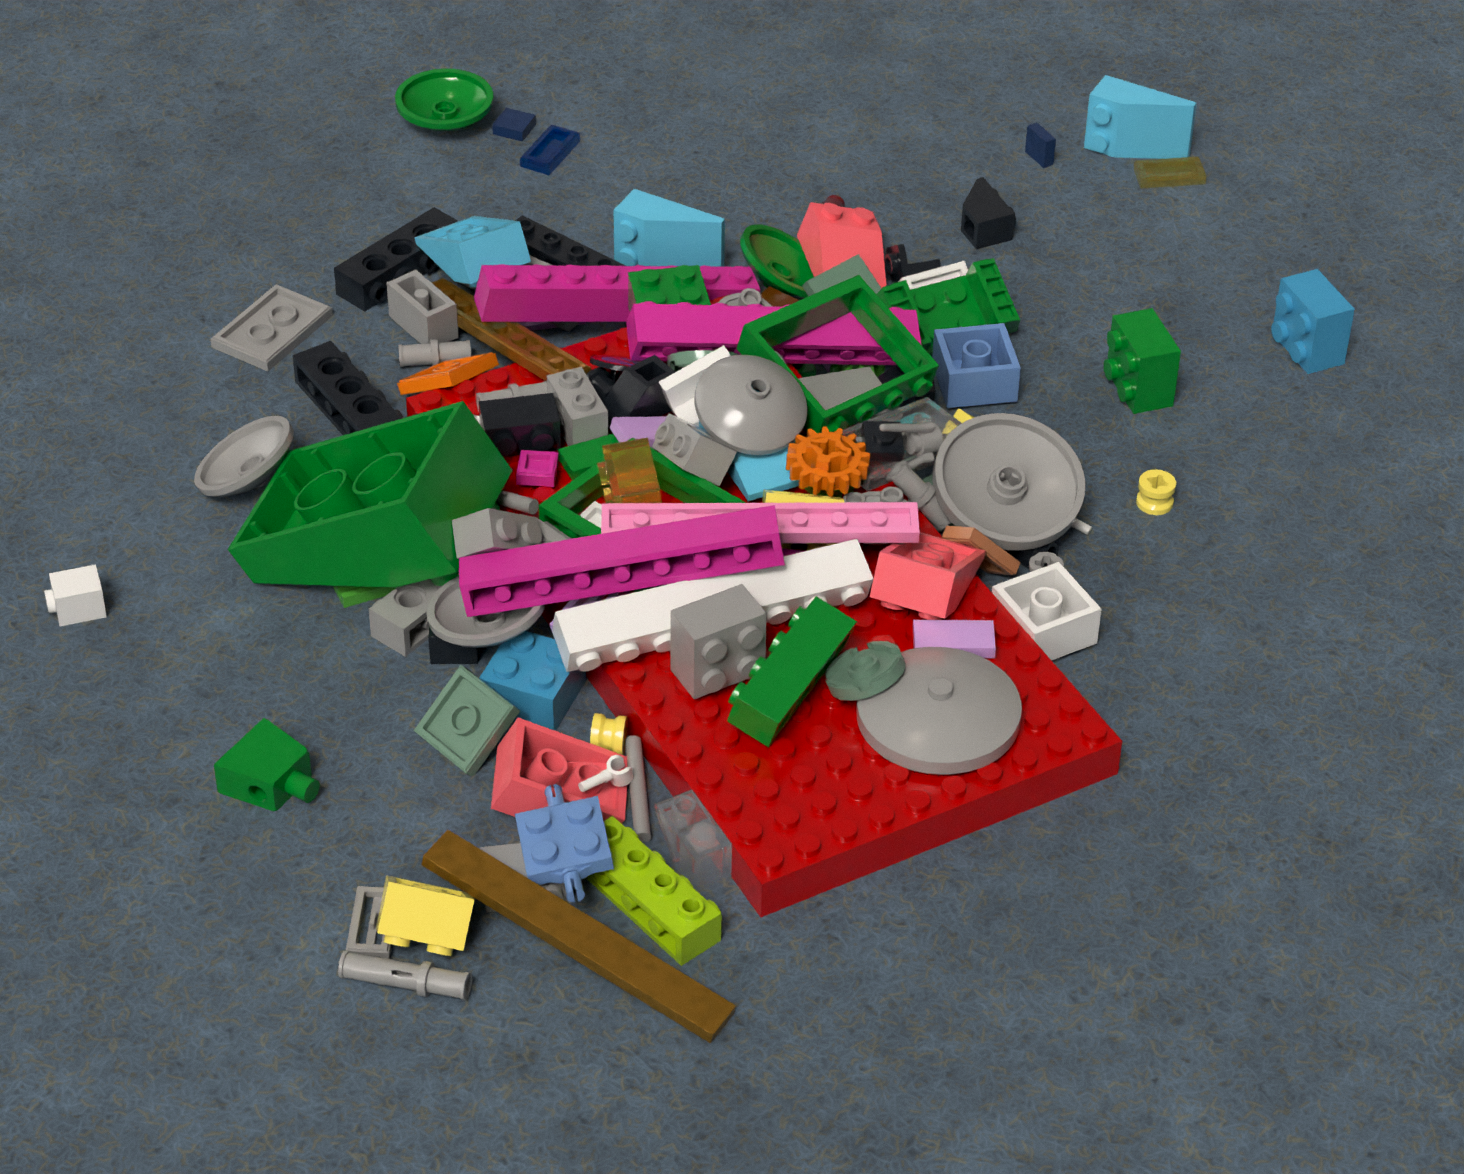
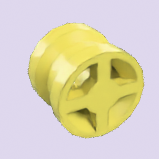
[1136,469,1176,515]
[590,713,628,755]

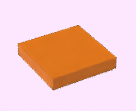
[397,352,499,395]

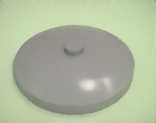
[932,413,1085,550]
[856,647,1022,774]

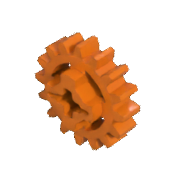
[786,426,870,497]

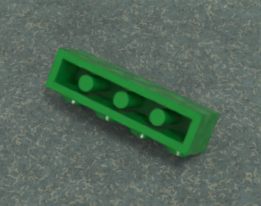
[727,596,857,747]

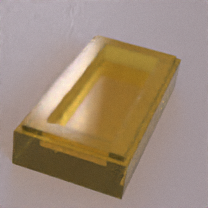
[1133,157,1206,189]

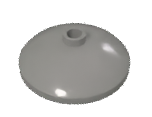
[694,355,807,455]
[194,416,294,497]
[426,576,545,648]

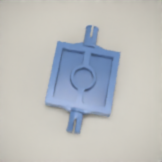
[515,784,614,903]

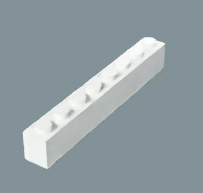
[552,539,873,672]

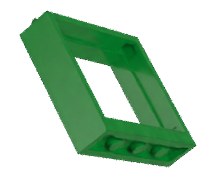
[736,275,939,433]
[538,437,746,592]

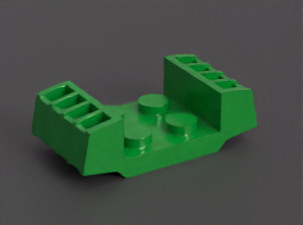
[877,258,1020,357]

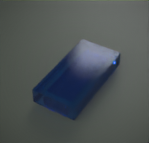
[520,125,580,175]

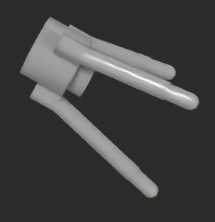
[856,422,943,482]

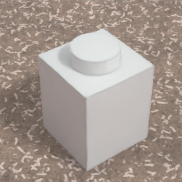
[44,564,106,626]

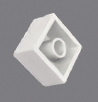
[992,562,1101,660]

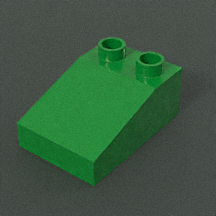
[227,401,513,588]

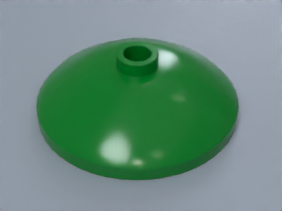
[395,68,494,131]
[740,224,814,299]

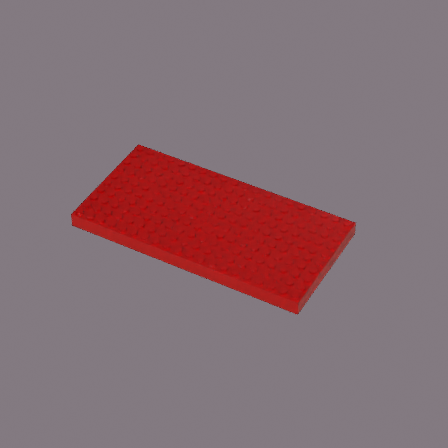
[406,294,1122,917]

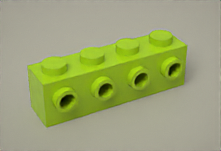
[586,816,722,966]

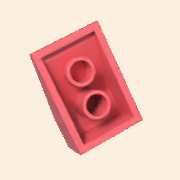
[797,202,887,288]
[870,532,986,620]
[491,718,628,824]

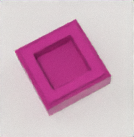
[516,450,559,487]

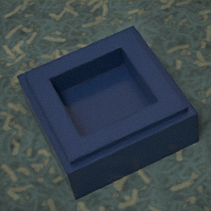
[492,108,536,142]
[1025,123,1056,168]

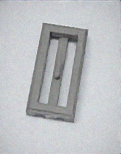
[346,886,392,959]

